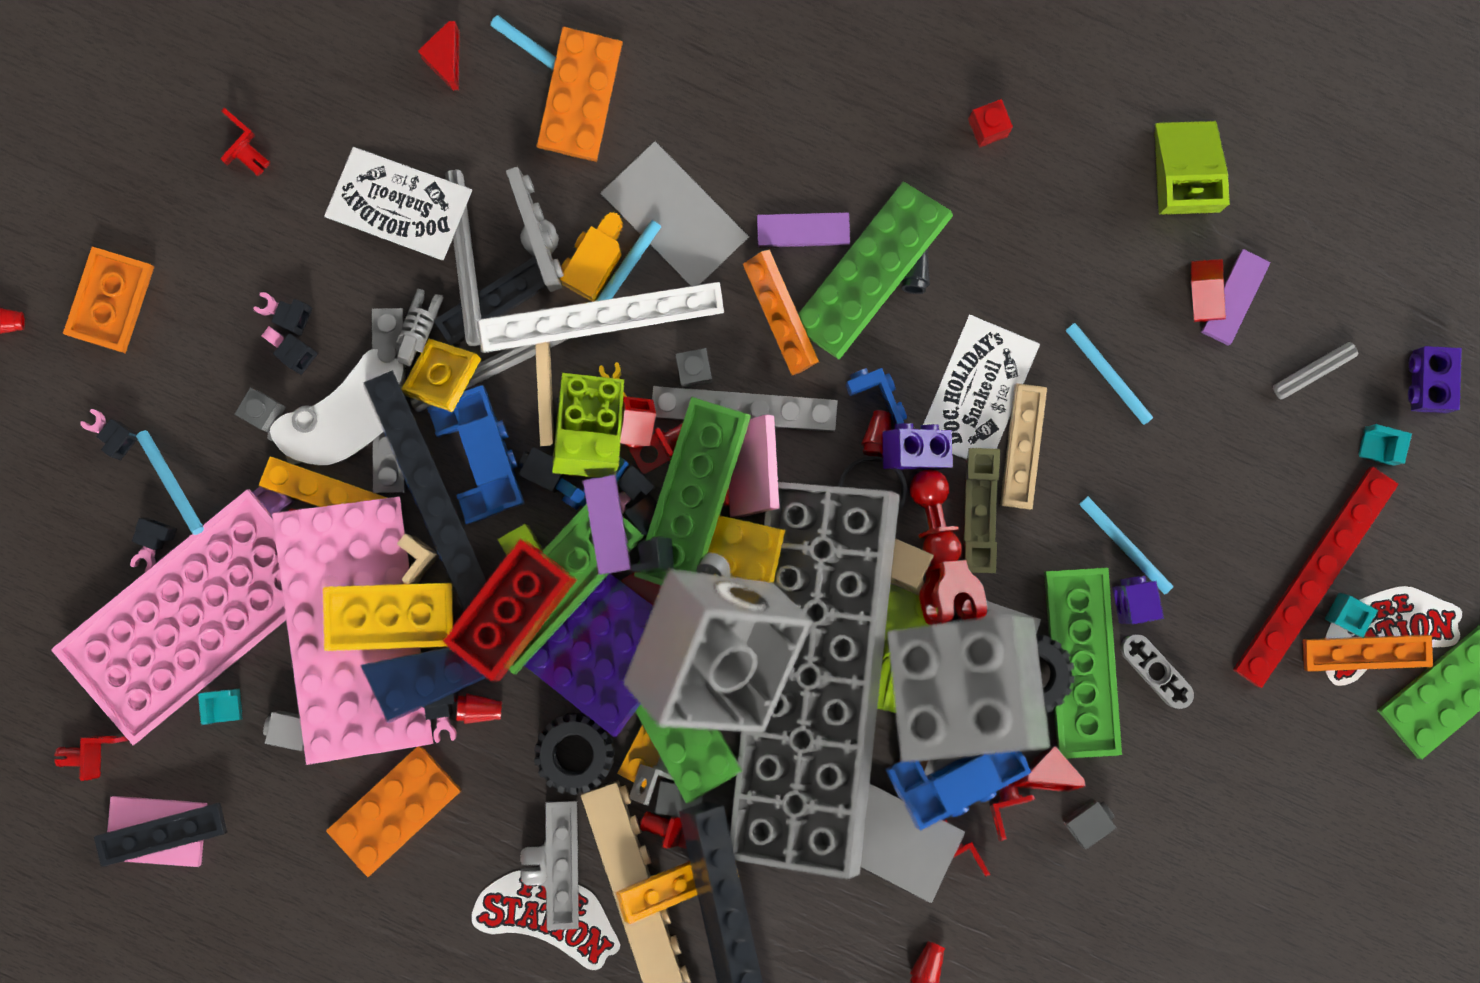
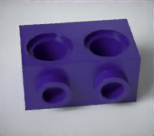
[1408,346,1462,413]
[882,423,953,470]
[1112,576,1164,624]

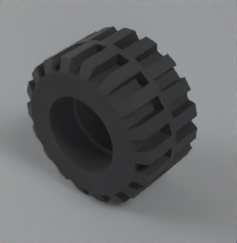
[1036,634,1075,712]
[534,713,615,794]

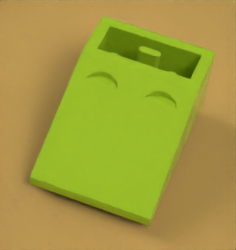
[1154,121,1230,214]
[552,373,624,478]

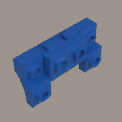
[427,385,525,525]
[886,751,1032,831]

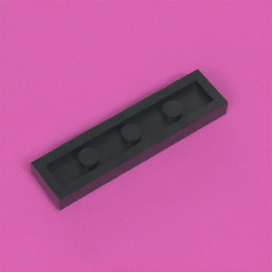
[434,256,547,346]
[94,802,228,867]

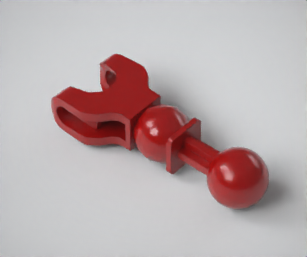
[910,469,987,626]

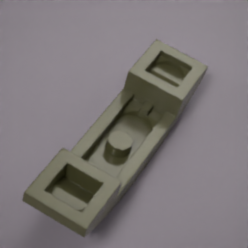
[963,448,1000,573]

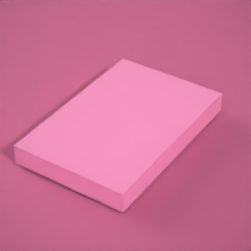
[729,415,779,518]
[107,796,207,867]

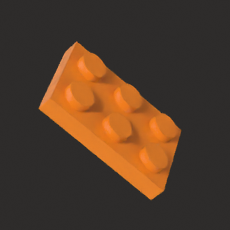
[63,246,154,354]

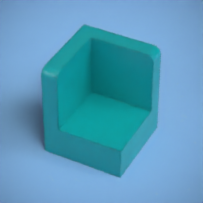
[1359,424,1412,466]
[1325,592,1378,638]
[198,688,243,725]

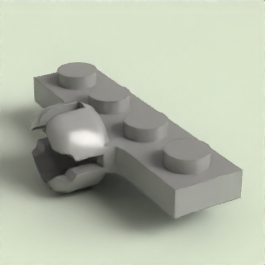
[506,166,564,292]
[520,801,579,930]

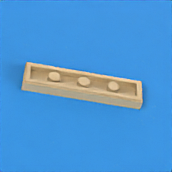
[535,341,555,446]
[1000,383,1047,510]

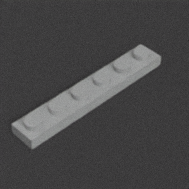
[372,308,406,493]
[652,386,837,432]

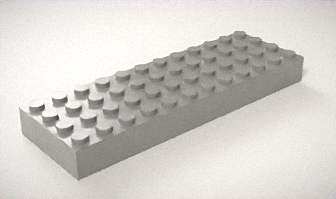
[730,482,900,879]

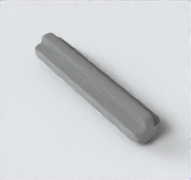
[1273,342,1358,399]

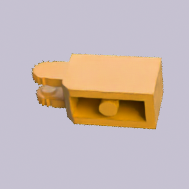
[560,212,623,302]

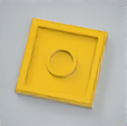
[401,338,481,412]

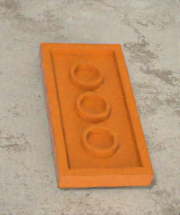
[537,27,623,162]
[326,746,462,877]

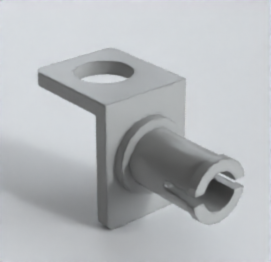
[629,757,673,805]

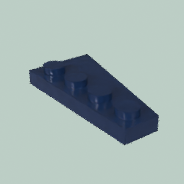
[361,648,486,724]

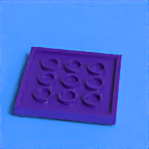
[524,573,654,737]

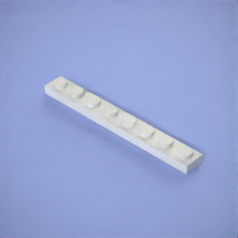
[476,282,724,352]

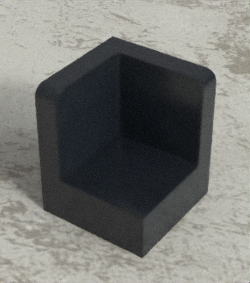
[630,536,674,574]

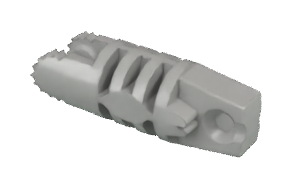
[396,288,443,366]

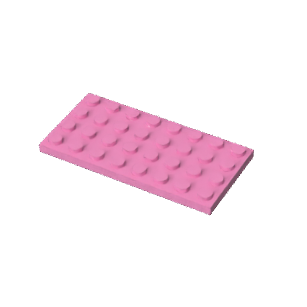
[51,489,286,745]
[272,497,433,765]

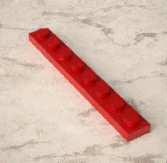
[1233,467,1399,688]

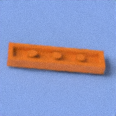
[743,250,819,375]
[1303,634,1433,671]

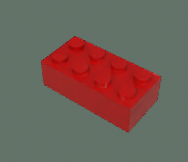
[442,539,577,681]

